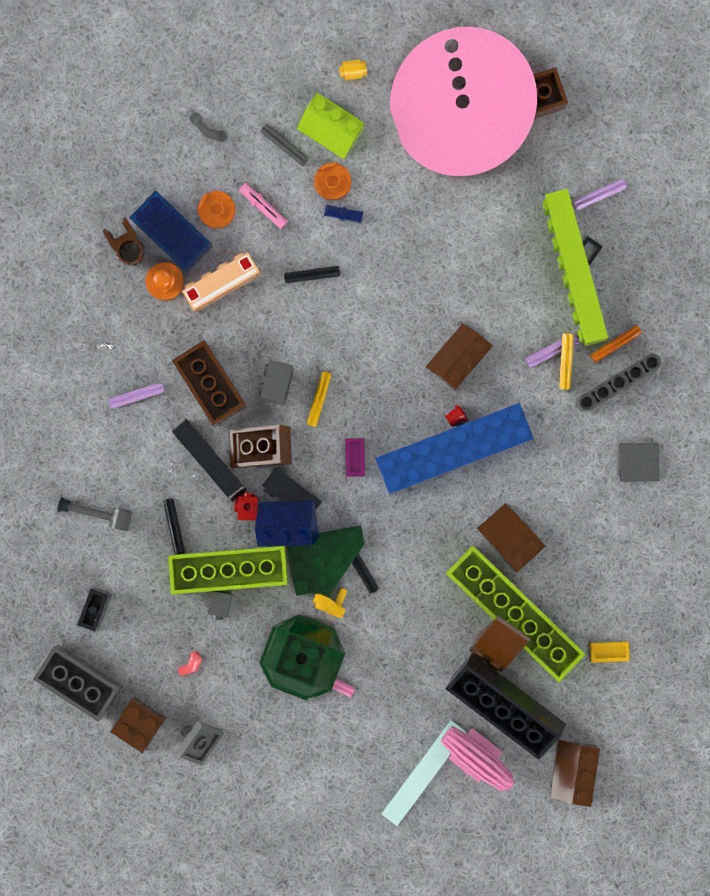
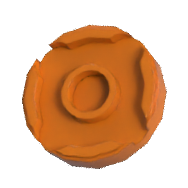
[314,162,352,201]
[198,191,236,229]

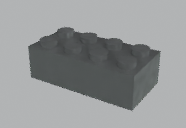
[33,645,123,722]

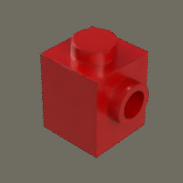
[234,493,259,521]

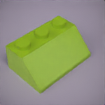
[297,92,365,160]

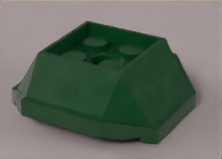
[259,614,346,701]

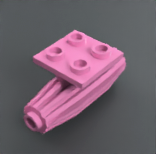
[440,726,515,791]

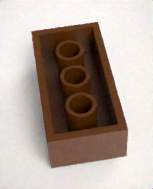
[172,340,247,427]

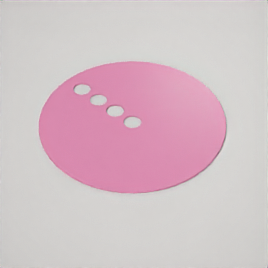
[390,27,537,176]

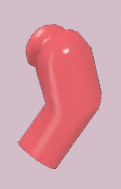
[178,651,202,676]

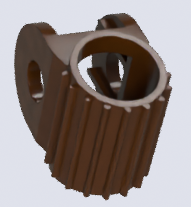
[102,217,146,267]

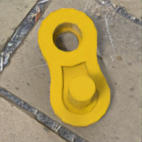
[313,588,348,618]

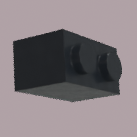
[77,587,112,632]

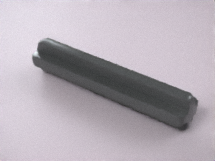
[261,124,309,166]

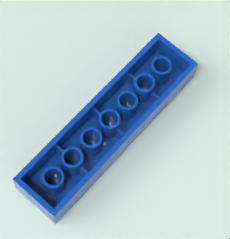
[375,403,534,494]

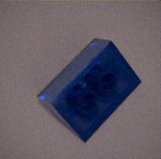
[255,501,319,547]

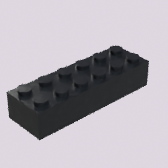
[445,653,566,760]

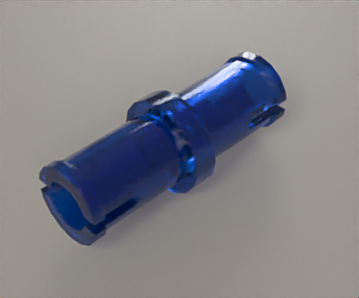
[324,204,363,224]

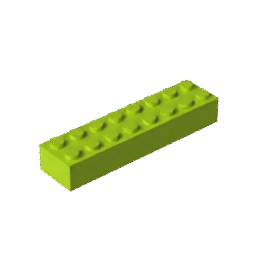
[542,188,608,347]
[445,545,586,682]

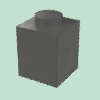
[208,591,232,620]

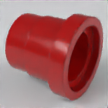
[445,404,468,427]

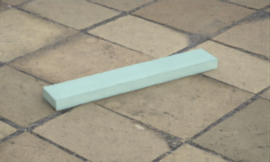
[382,720,467,826]

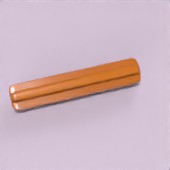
[590,325,642,363]

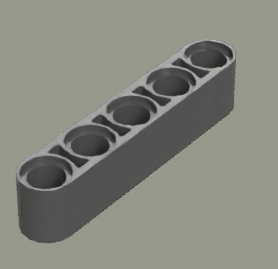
[576,354,661,412]

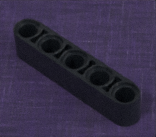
[172,419,247,502]

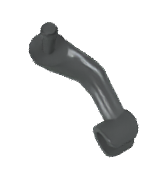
[190,112,227,142]

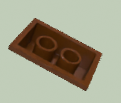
[426,324,493,391]
[550,740,600,807]

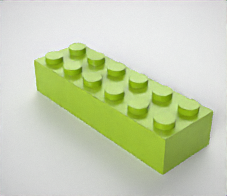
[168,546,288,595]

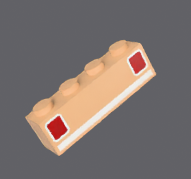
[182,253,261,313]

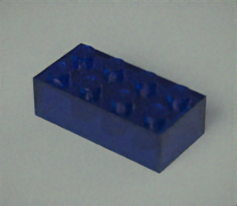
[129,190,213,274]

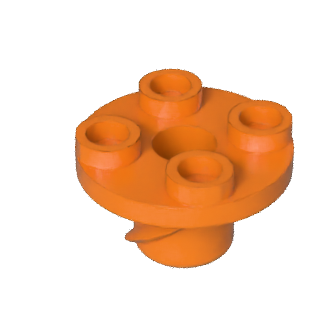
[146,262,184,301]

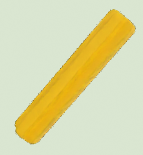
[559,333,574,390]
[307,371,331,427]

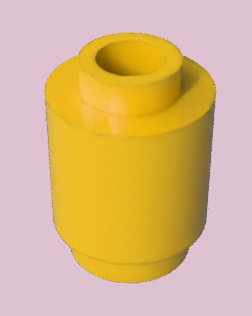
[339,59,367,81]

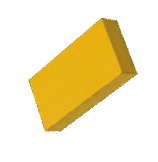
[590,641,630,663]

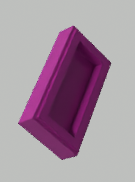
[345,438,365,477]

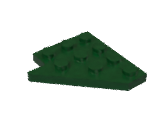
[286,525,365,598]

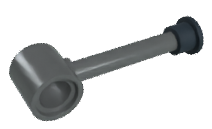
[57,497,132,531]

